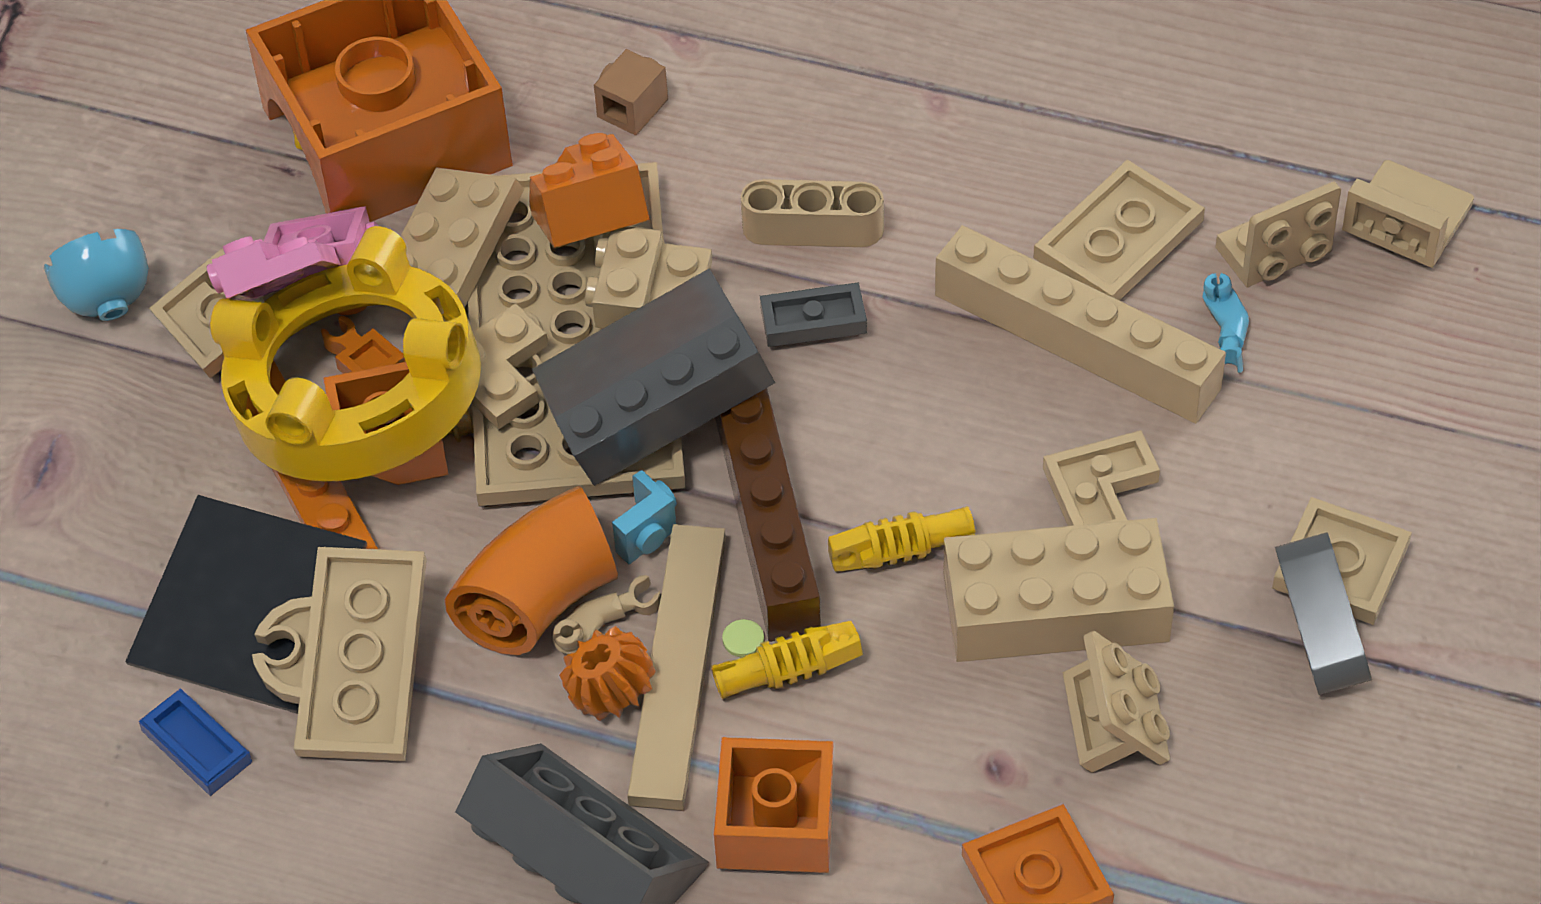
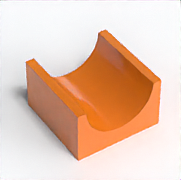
[246,0,513,222]

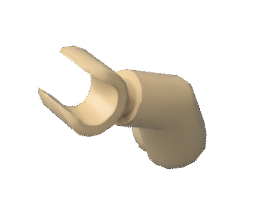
[553,575,661,654]

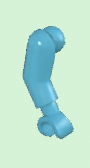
[1202,273,1249,373]

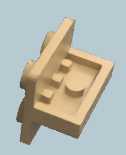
[1062,631,1170,773]

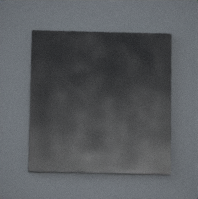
[125,495,367,714]

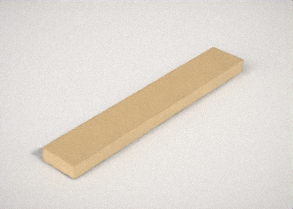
[627,524,726,810]

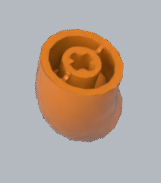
[445,486,618,655]

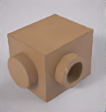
[594,49,668,135]

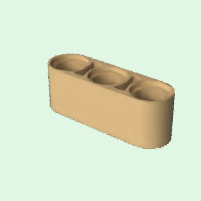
[740,179,884,247]

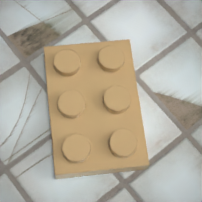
[1033,160,1205,301]
[401,167,524,308]

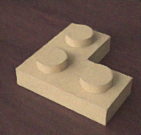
[471,303,548,430]
[1043,430,1160,526]

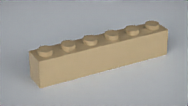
[935,225,1226,424]

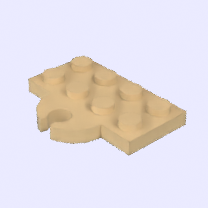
[252,547,427,761]

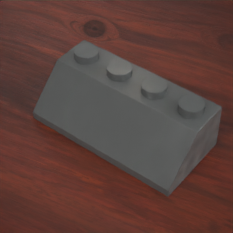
[455,743,709,904]

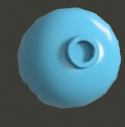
[44,229,149,321]

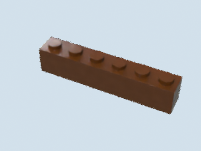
[715,347,821,642]

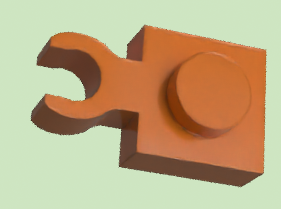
[321,316,406,374]

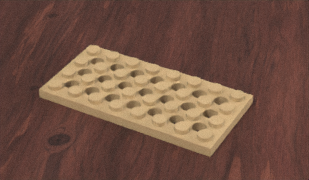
[468,162,685,506]

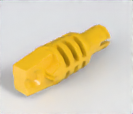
[828,506,976,572]
[711,621,863,699]

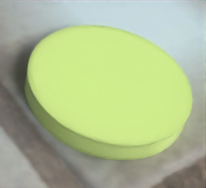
[722,619,764,657]

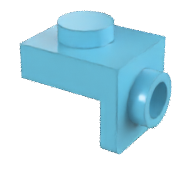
[612,470,677,564]

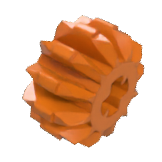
[559,626,656,721]

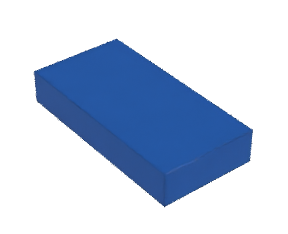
[138,688,252,796]

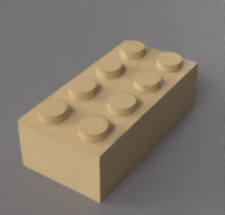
[943,518,1174,662]

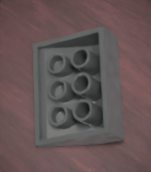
[532,268,775,486]

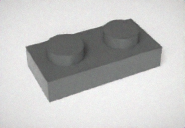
[760,282,867,347]

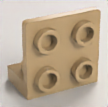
[1342,160,1474,268]
[1216,181,1341,288]

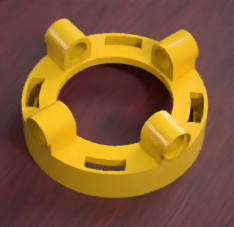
[210,226,481,481]

